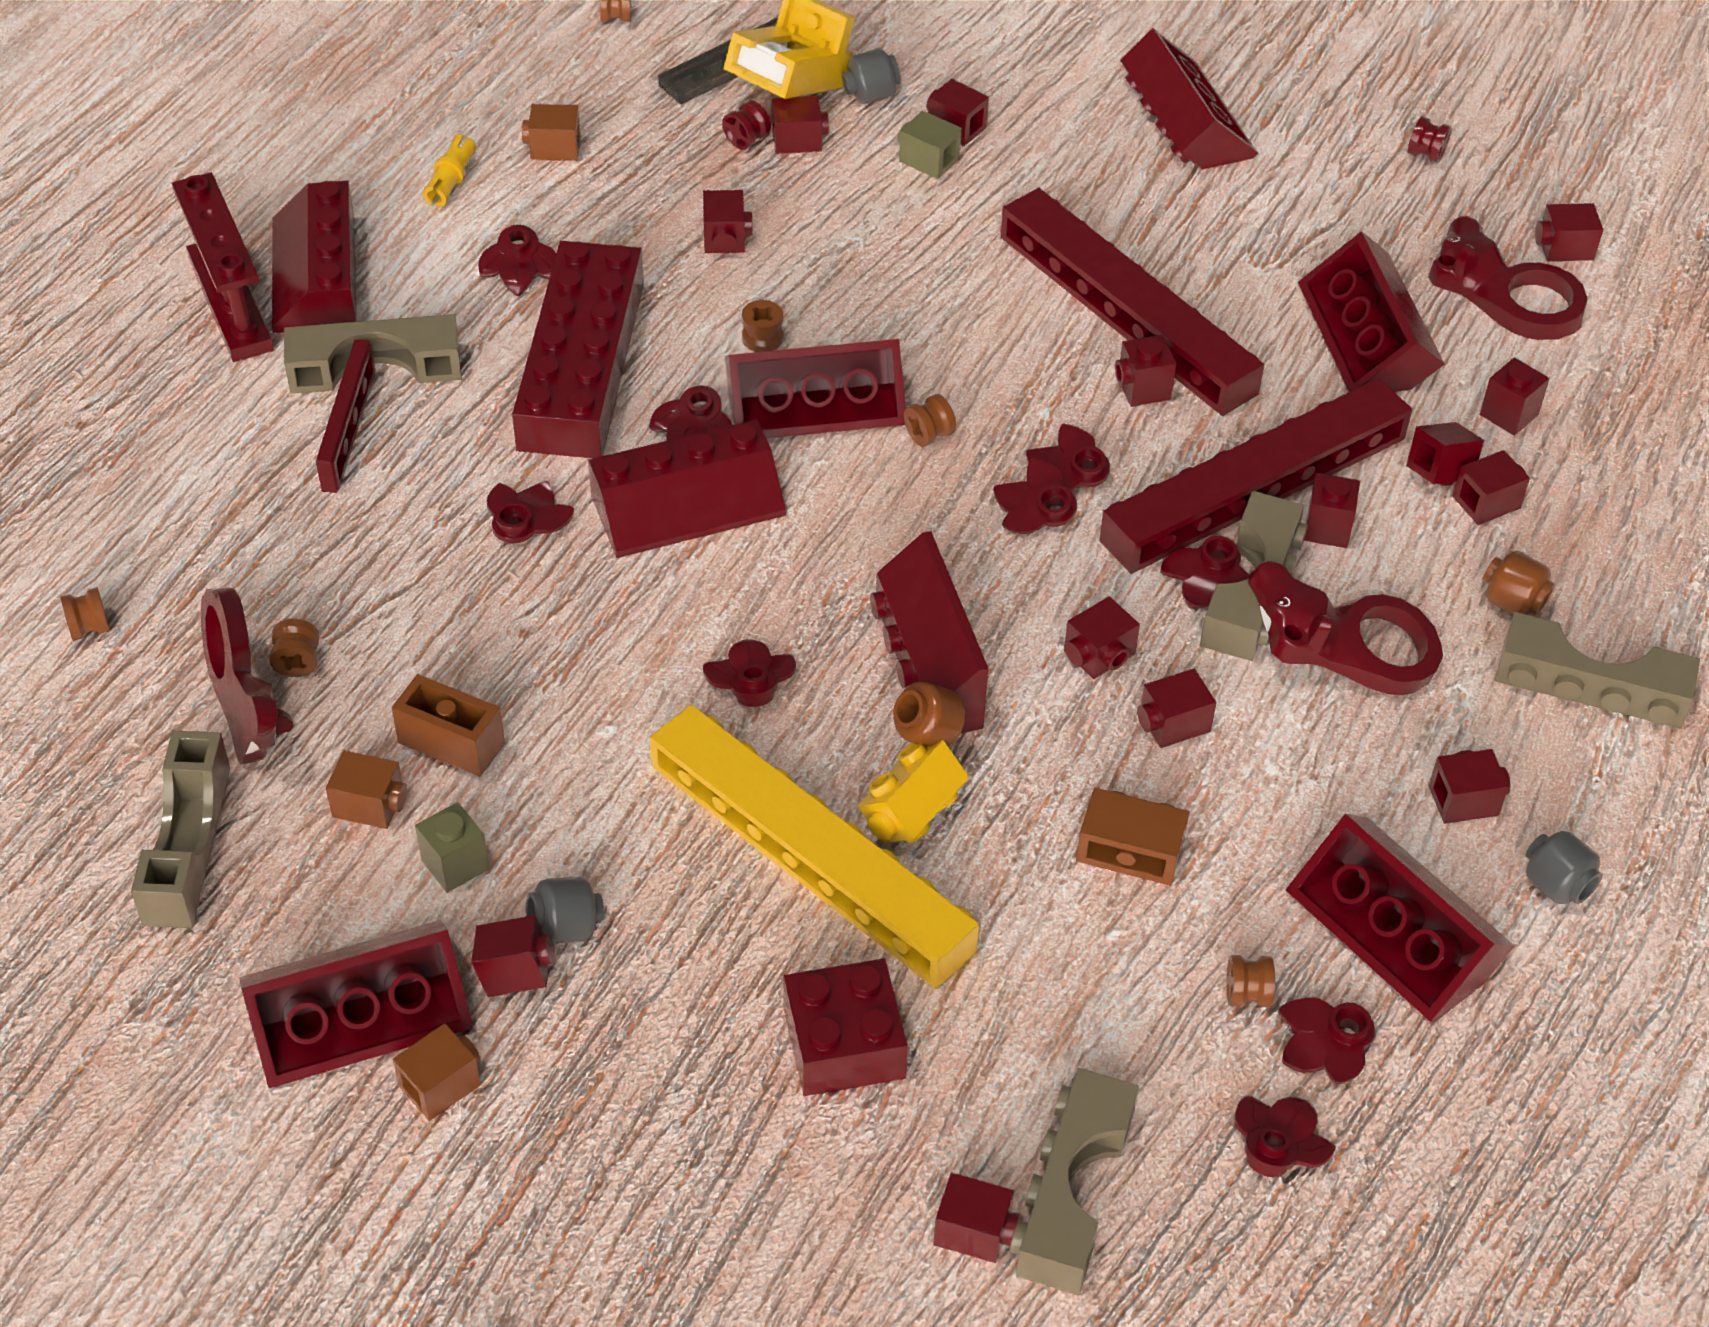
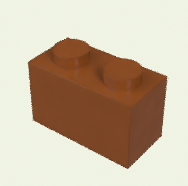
[392,674,505,777]
[1076,787,1190,886]

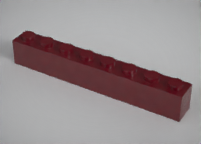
[1000,188,1265,417]
[1099,378,1412,574]

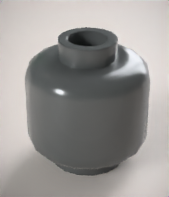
[842,48,901,104]
[1526,831,1603,904]
[526,877,604,944]

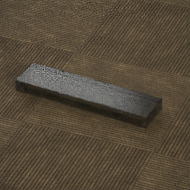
[658,18,778,105]

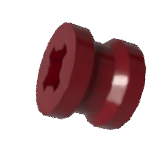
[722,100,771,150]
[1407,116,1452,164]

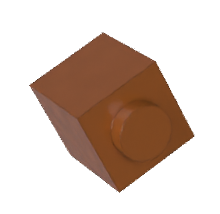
[522,104,581,161]
[326,750,408,829]
[393,1023,481,1121]

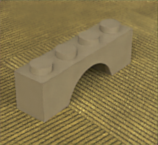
[284,314,461,394]
[1200,491,1308,661]
[1495,612,1700,729]
[131,730,230,928]
[1010,1068,1140,1296]

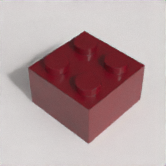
[783,958,908,1096]

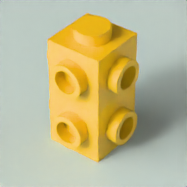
[857,740,970,843]

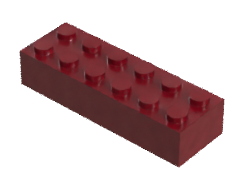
[512,240,644,458]

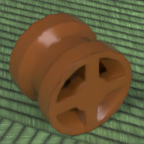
[599,0,631,22]
[741,300,784,352]
[904,394,956,447]
[60,587,110,641]
[269,619,319,677]
[1226,955,1275,1008]

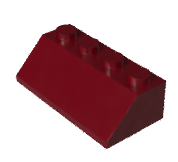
[1120,28,1259,169]
[272,180,357,333]
[1298,231,1445,392]
[725,339,906,438]
[588,419,786,558]
[870,531,989,734]
[1286,813,1515,1022]
[239,920,474,1089]

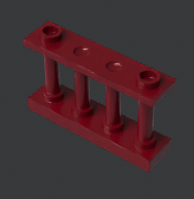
[171,172,274,362]

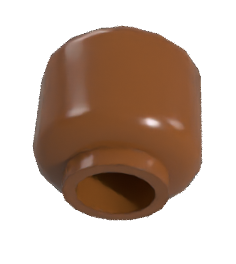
[1482,551,1555,615]
[893,682,965,746]

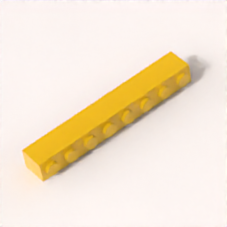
[650,704,979,989]

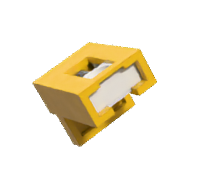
[723,0,855,99]

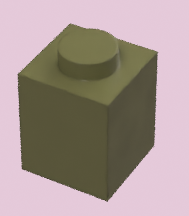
[898,111,961,179]
[415,802,489,893]

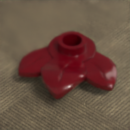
[478,225,556,296]
[649,385,732,441]
[1026,424,1110,491]
[993,458,1077,534]
[487,481,574,543]
[1160,536,1249,608]
[703,639,796,707]
[1278,997,1375,1085]
[1234,1095,1336,1177]

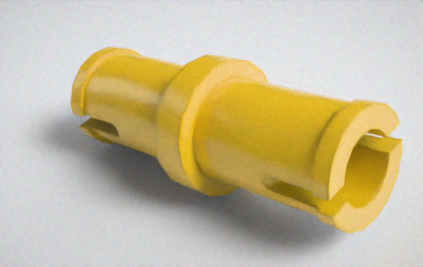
[422,134,476,207]

